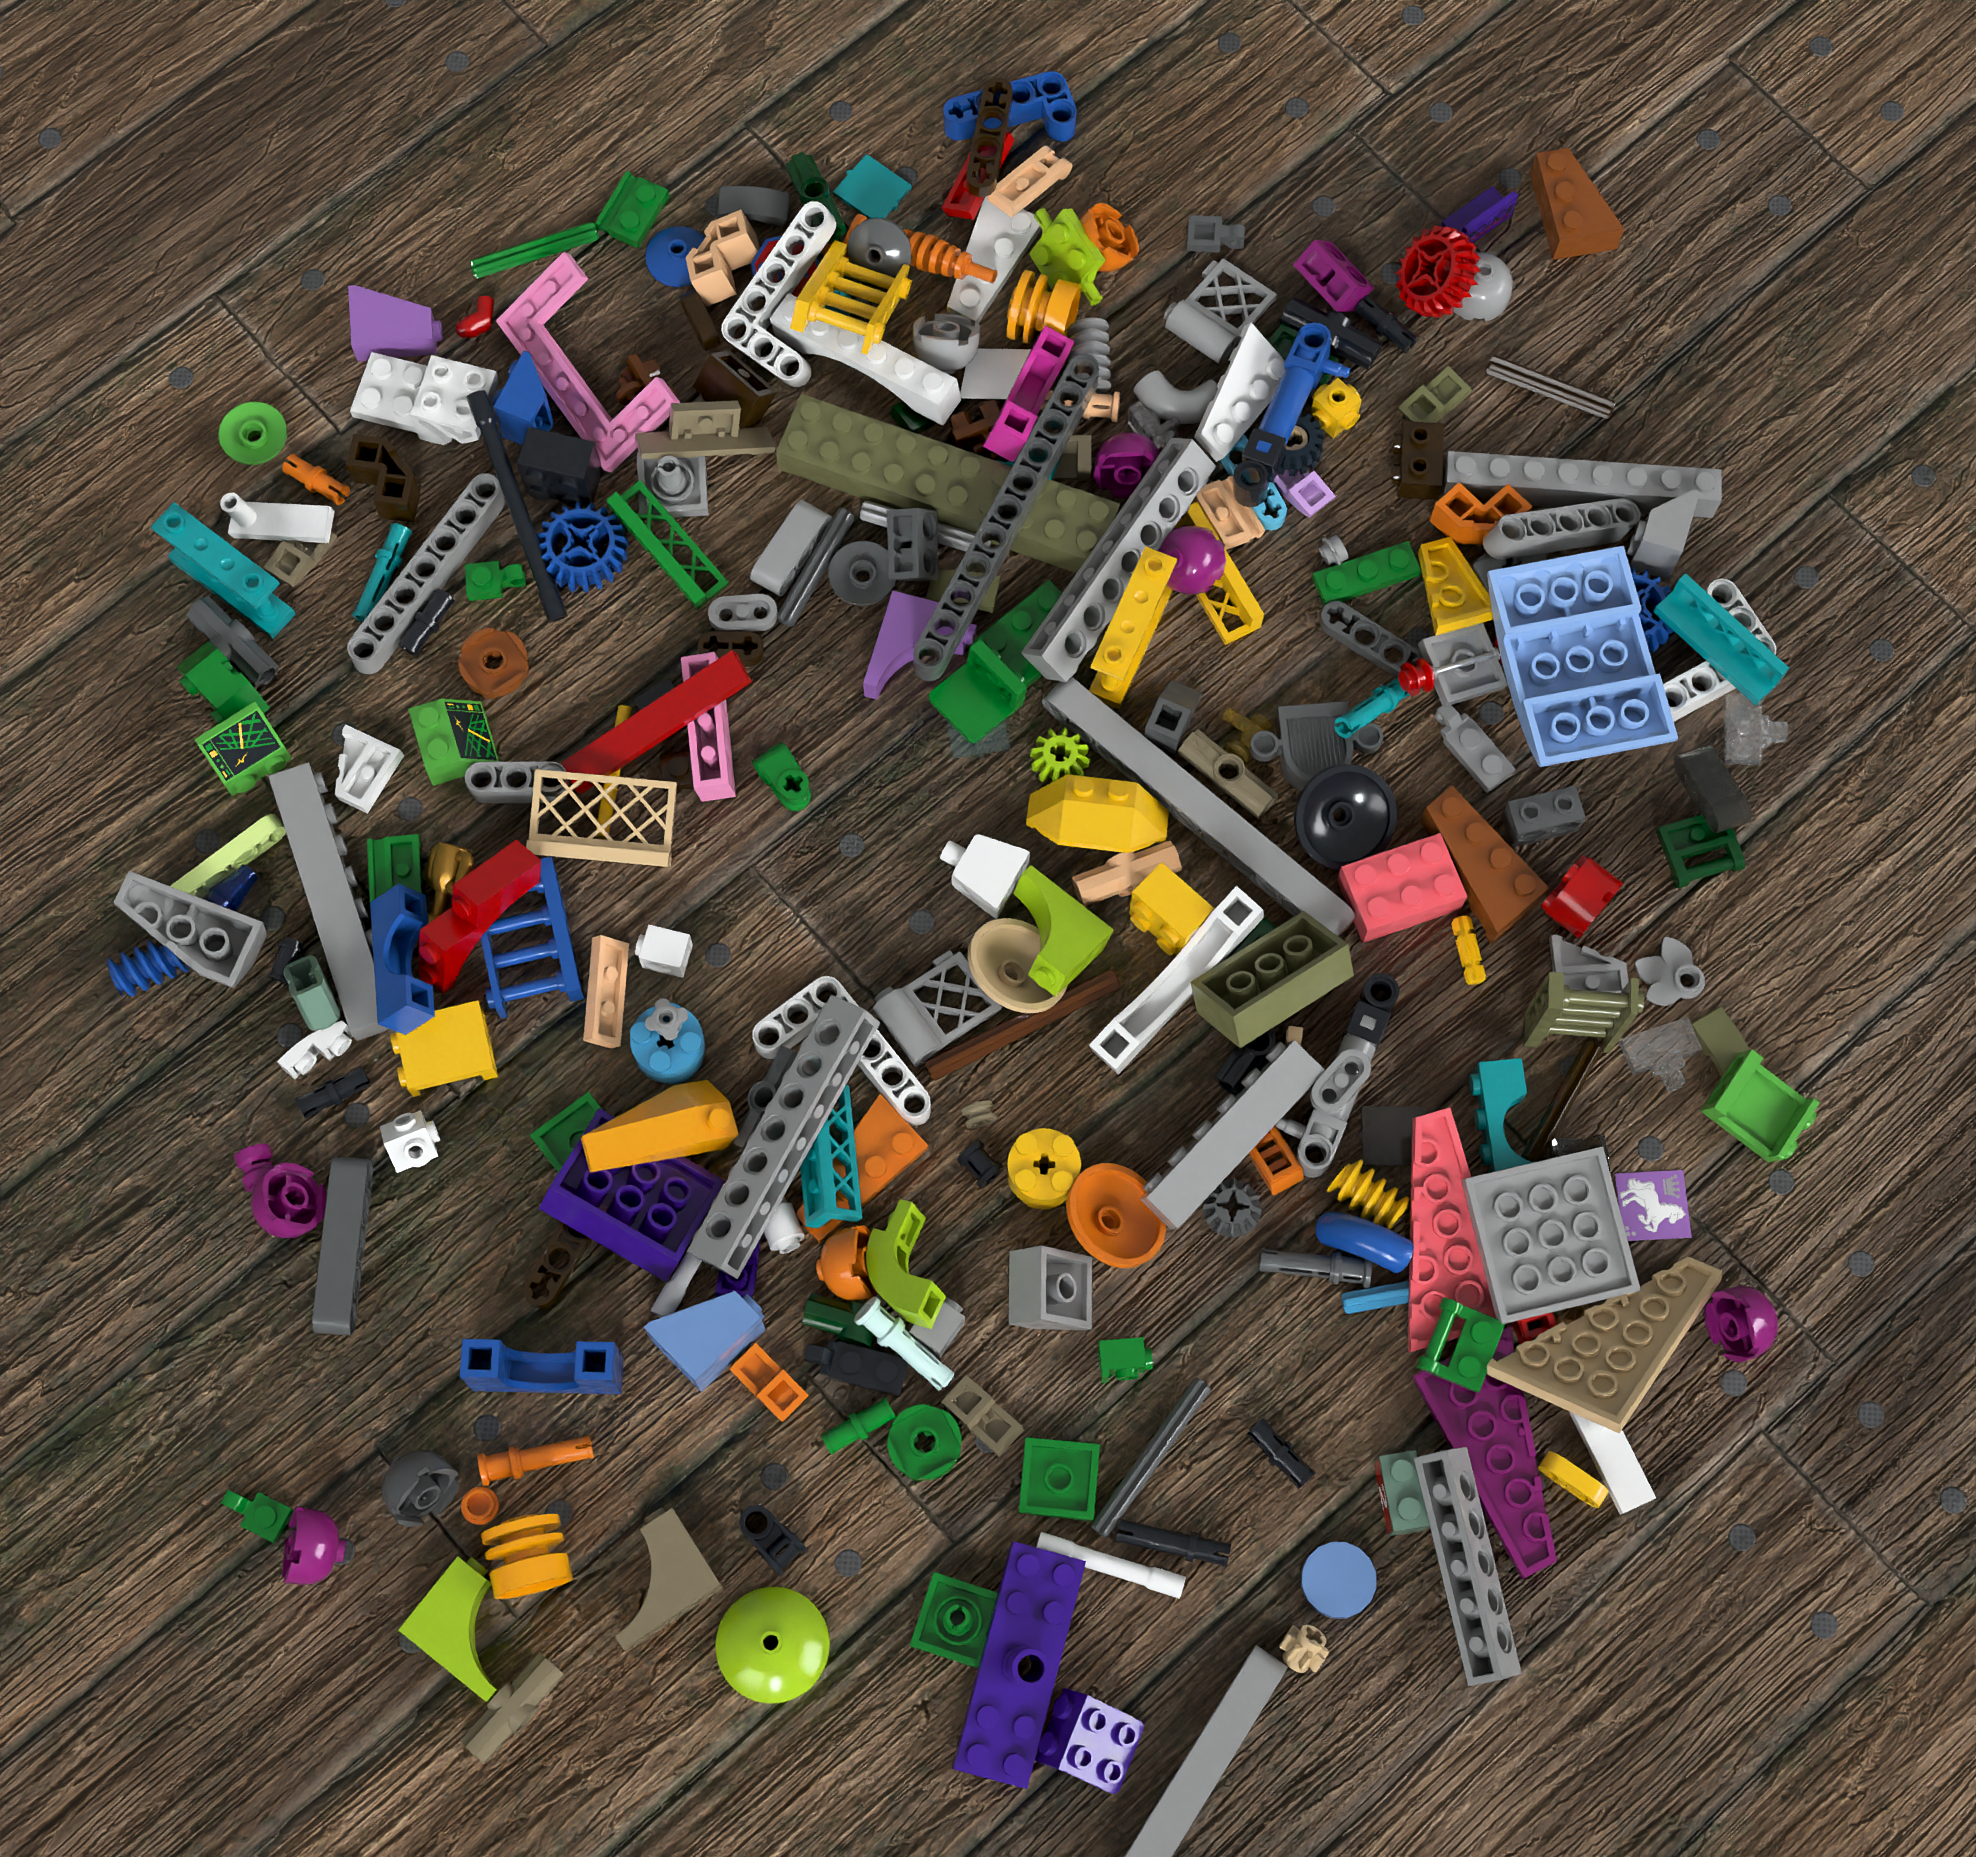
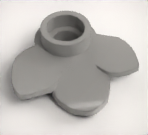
[1635,937,1705,1006]

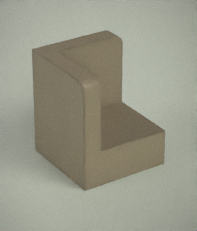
[1053,435,1091,481]

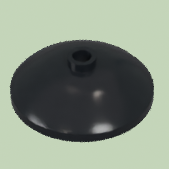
[1294,764,1397,870]

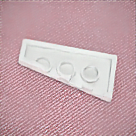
[947,196,1042,327]
[1194,323,1285,462]

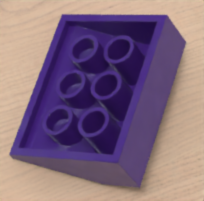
[539,1108,725,1282]

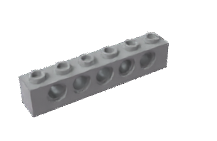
[1414,1447,1522,1686]

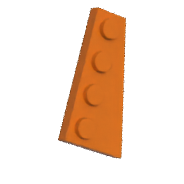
[796,1094,929,1244]

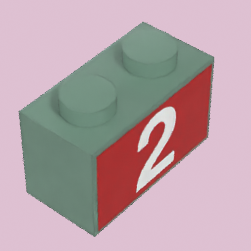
[1374,1450,1430,1536]

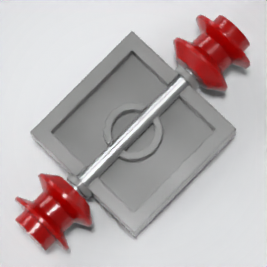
[1398,623,1508,707]

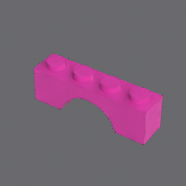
[983,326,1075,462]

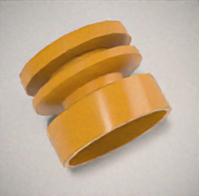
[1007,270,1082,344]
[481,1514,573,1599]

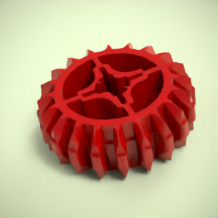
[1395,225,1481,318]

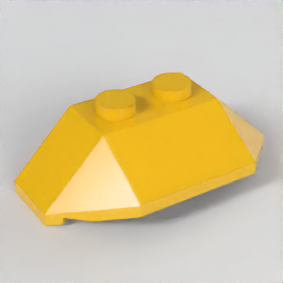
[1026,774,1169,853]

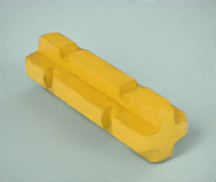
[1451,916,1486,985]

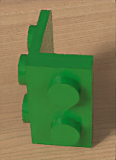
[928,639,1027,743]

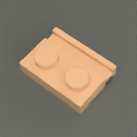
[1191,475,1265,550]

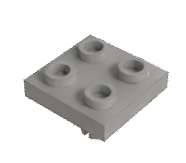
[637,452,709,518]

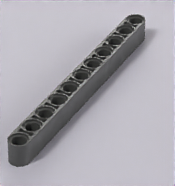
[913,354,1099,681]

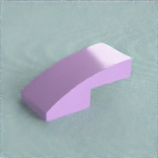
[1273,469,1336,518]

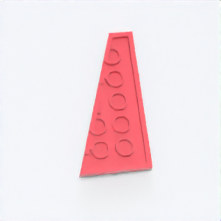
[1408,1108,1496,1352]

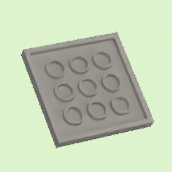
[1461,1147,1641,1325]

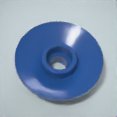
[645,226,705,287]

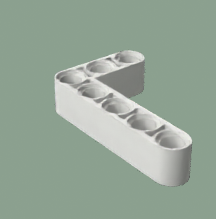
[721,202,836,387]
[1663,578,1776,721]
[752,976,931,1126]

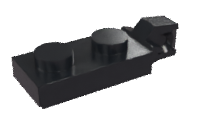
[804,1341,909,1397]

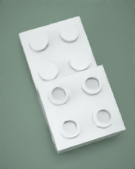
[350,352,499,445]

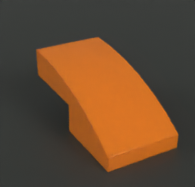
[728,1342,809,1422]

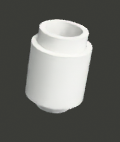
[764,1197,805,1254]

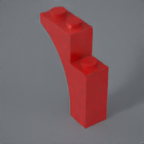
[418,840,541,994]

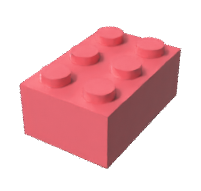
[1337,833,1467,943]

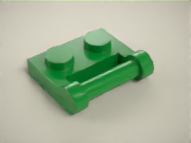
[1416,1297,1505,1393]

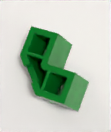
[176,641,270,724]

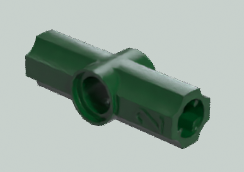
[786,152,846,245]

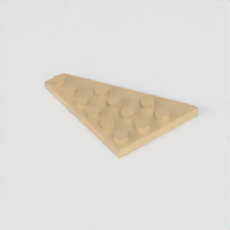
[1487,1257,1722,1433]

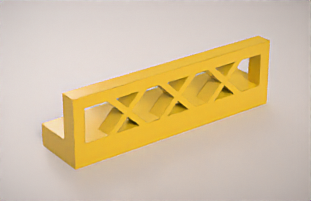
[1172,502,1264,645]

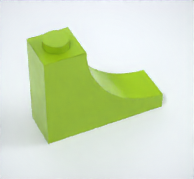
[1013,865,1114,997]
[398,1556,499,1703]

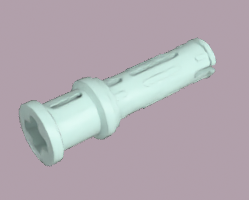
[854,1296,954,1391]

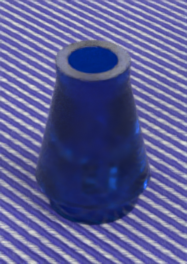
[205,864,258,912]

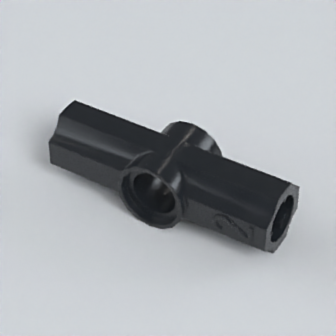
[1280,297,1383,370]

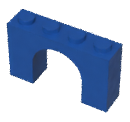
[460,1339,624,1394]

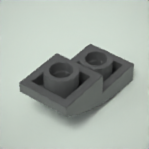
[716,186,789,227]

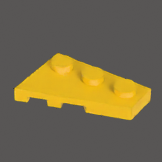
[1418,536,1493,636]

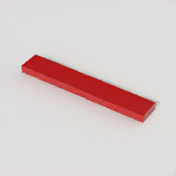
[561,650,752,794]

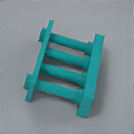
[150,502,296,639]

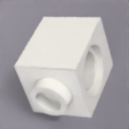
[635,924,693,978]

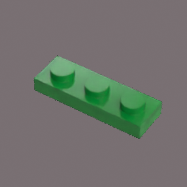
[1312,541,1421,606]

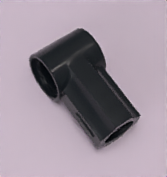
[1214,1029,1275,1096]

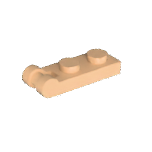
[987,146,1072,218]

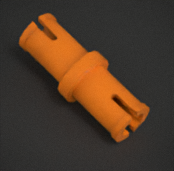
[282,454,350,505]

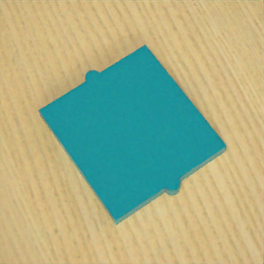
[833,154,912,219]

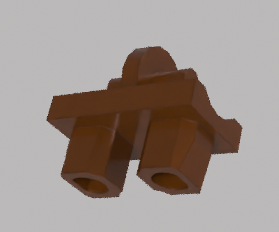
[616,354,677,405]
[951,399,1002,459]

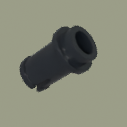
[268,937,305,985]

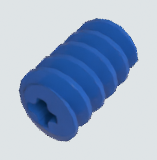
[106,940,190,997]

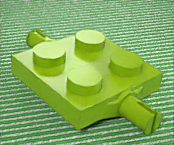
[1029,208,1106,306]

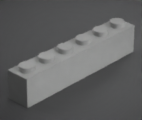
[1140,1040,1325,1230]

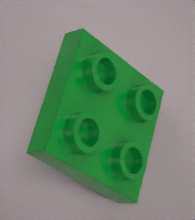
[910,1572,997,1669]

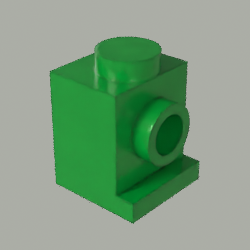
[1098,1337,1153,1383]

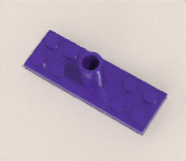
[951,1541,1086,1789]

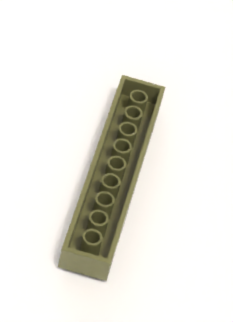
[776,394,1121,573]

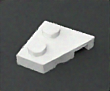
[335,724,404,814]

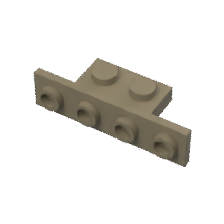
[634,400,775,460]

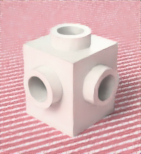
[380,1110,441,1173]

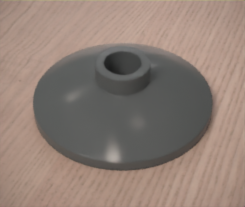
[847,218,912,278]
[828,541,896,606]

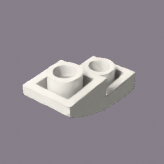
[277,1021,353,1079]

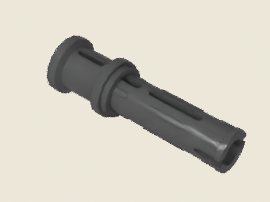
[1259,1248,1372,1288]

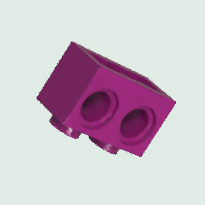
[1293,240,1374,312]

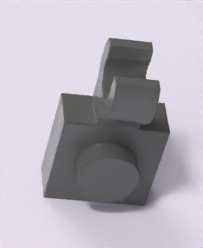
[1187,215,1245,252]

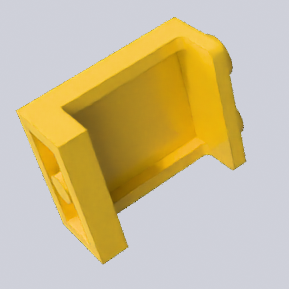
[390,1000,498,1097]

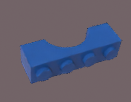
[370,883,435,1035]

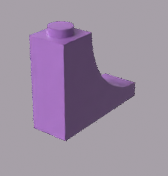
[863,591,977,700]

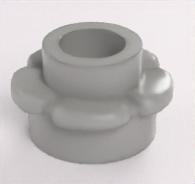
[1319,535,1349,566]

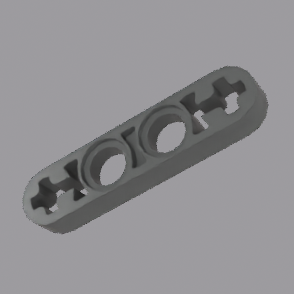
[1319,601,1423,691]

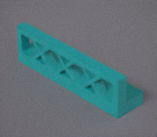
[1653,573,1789,706]
[797,1085,862,1228]

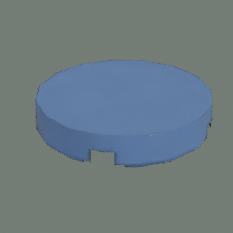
[1301,1542,1376,1619]

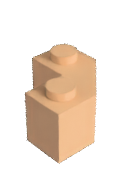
[686,209,760,307]

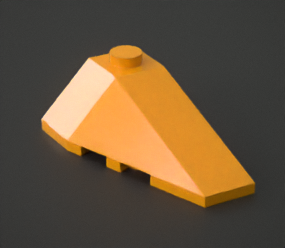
[581,1080,739,1172]

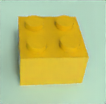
[1129,862,1215,956]

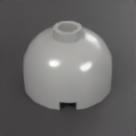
[1453,252,1513,321]
[913,313,980,375]

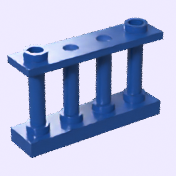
[481,856,585,1018]

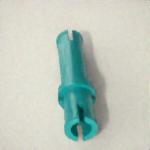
[352,523,412,622]
[1334,676,1410,738]

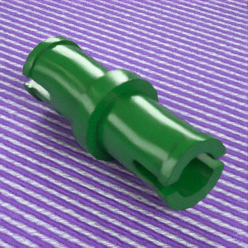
[820,1397,896,1455]

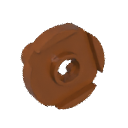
[458,628,529,699]

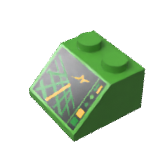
[408,699,499,786]
[194,702,292,796]

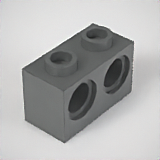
[887,508,939,582]
[1501,786,1586,848]

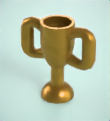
[425,842,474,924]

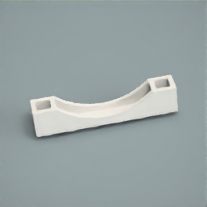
[770,293,961,426]
[1089,886,1264,1075]

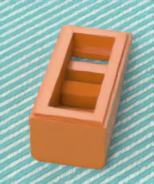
[1248,1125,1304,1195]

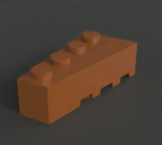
[1421,786,1549,944]

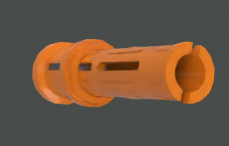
[477,1434,594,1487]

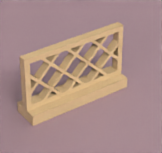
[526,769,677,867]

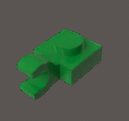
[465,561,527,601]
[221,1490,293,1544]

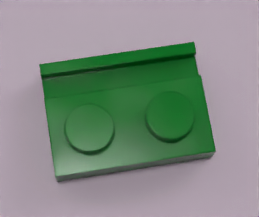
[595,171,670,248]
[367,834,423,903]

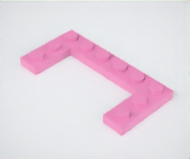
[496,252,680,473]

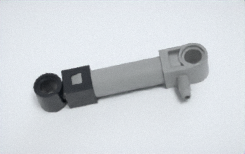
[1275,973,1399,1178]

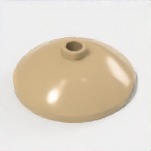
[968,918,1068,1013]

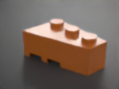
[1530,148,1625,260]

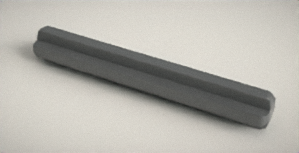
[777,508,854,627]

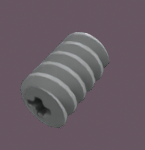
[1067,318,1111,394]

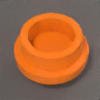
[461,1487,499,1525]

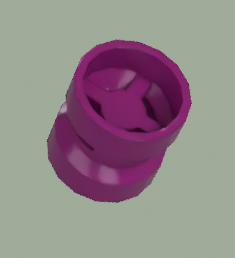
[234,1143,275,1192]

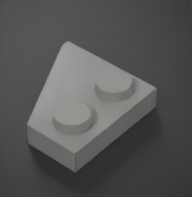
[1549,935,1628,993]

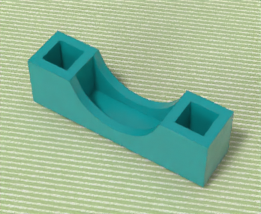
[1469,1058,1534,1173]

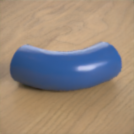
[1315,1211,1414,1273]

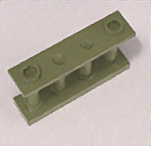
[1523,972,1644,1053]

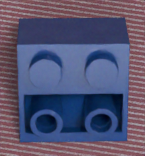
[492,351,554,446]

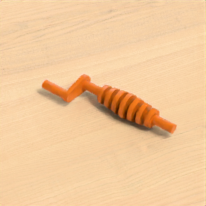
[820,214,997,284]

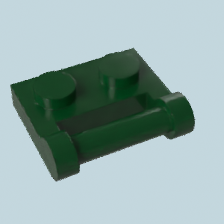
[1656,808,1746,889]

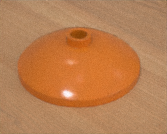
[1066,1163,1166,1268]

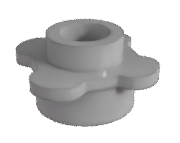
[645,998,688,1040]

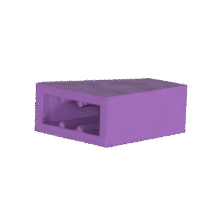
[348,285,443,362]

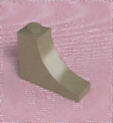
[615,1508,723,1652]

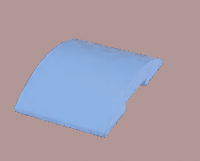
[1487,546,1678,767]

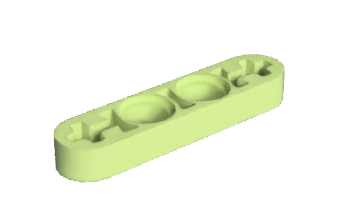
[170,814,286,899]

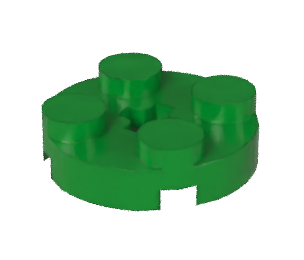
[887,1404,962,1481]

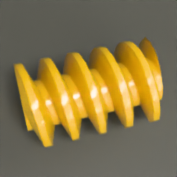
[1327,1159,1410,1230]

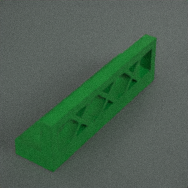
[606,480,729,610]

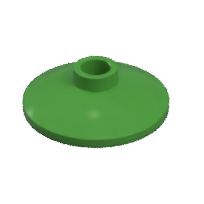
[219,402,287,465]

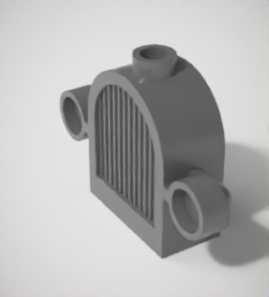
[1249,701,1383,791]

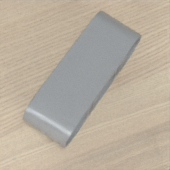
[750,500,832,597]
[465,762,571,803]

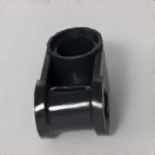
[739,1505,808,1577]

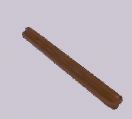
[925,970,1120,1080]

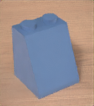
[643,1291,766,1392]

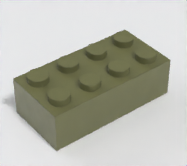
[1190,911,1354,1048]

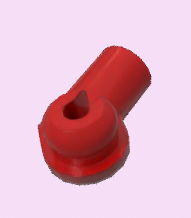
[456,296,494,338]

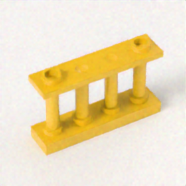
[790,240,912,355]
[1089,546,1177,710]

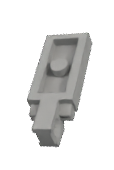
[1434,705,1516,794]

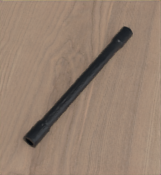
[466,390,568,623]

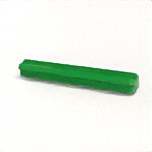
[470,221,599,278]

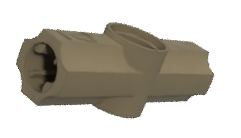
[1178,729,1278,819]
[460,1652,565,1764]

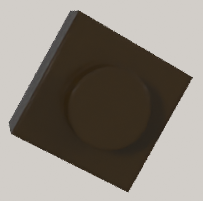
[660,751,694,791]

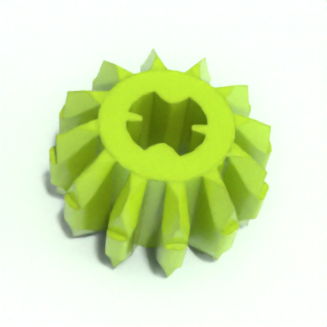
[1030,728,1090,783]

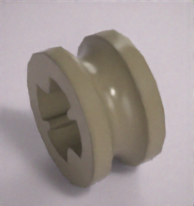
[961,1100,997,1129]

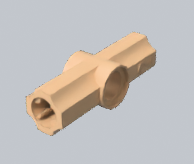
[1072,841,1182,907]

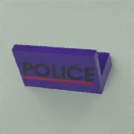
[1441,186,1518,243]

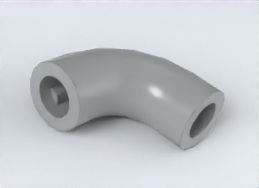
[1133,370,1218,424]

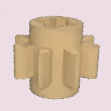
[1279,1625,1330,1673]

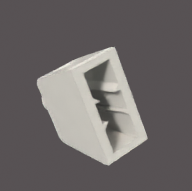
[940,834,1030,919]

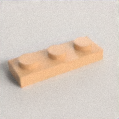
[583,935,629,1049]

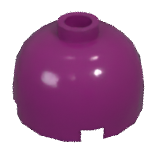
[1094,432,1160,499]
[1158,525,1226,595]
[251,1163,327,1238]
[1704,1285,1778,1363]
[282,1506,345,1585]

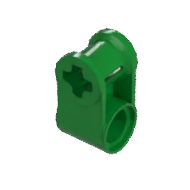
[752,742,811,811]

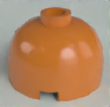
[1079,203,1139,273]
[816,1225,878,1300]

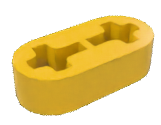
[1538,1451,1609,1508]

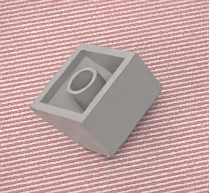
[1626,490,1700,580]
[1009,1245,1092,1330]

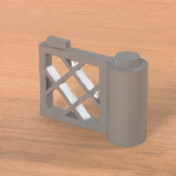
[1163,259,1277,365]
[873,950,1002,1066]

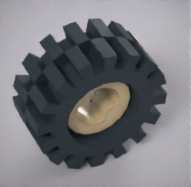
[1278,411,1324,476]

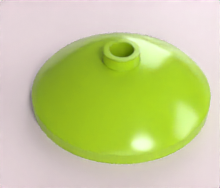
[716,1587,830,1704]

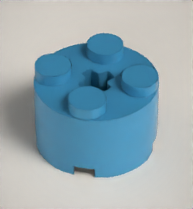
[630,1003,706,1084]

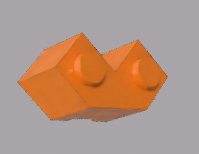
[1430,482,1533,545]

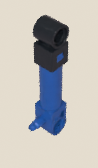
[1233,322,1350,507]

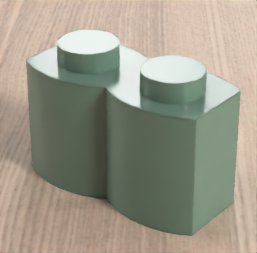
[283,955,340,1031]

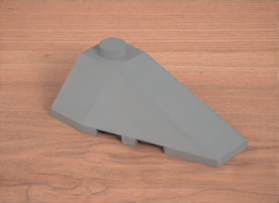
[113,871,267,988]

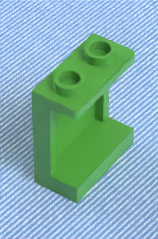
[1700,1049,1820,1162]

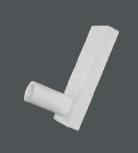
[220,492,335,543]
[1569,1412,1656,1515]

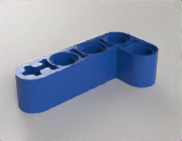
[943,71,1077,142]

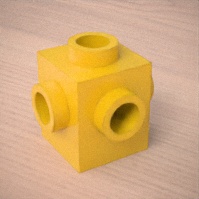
[1310,378,1362,439]

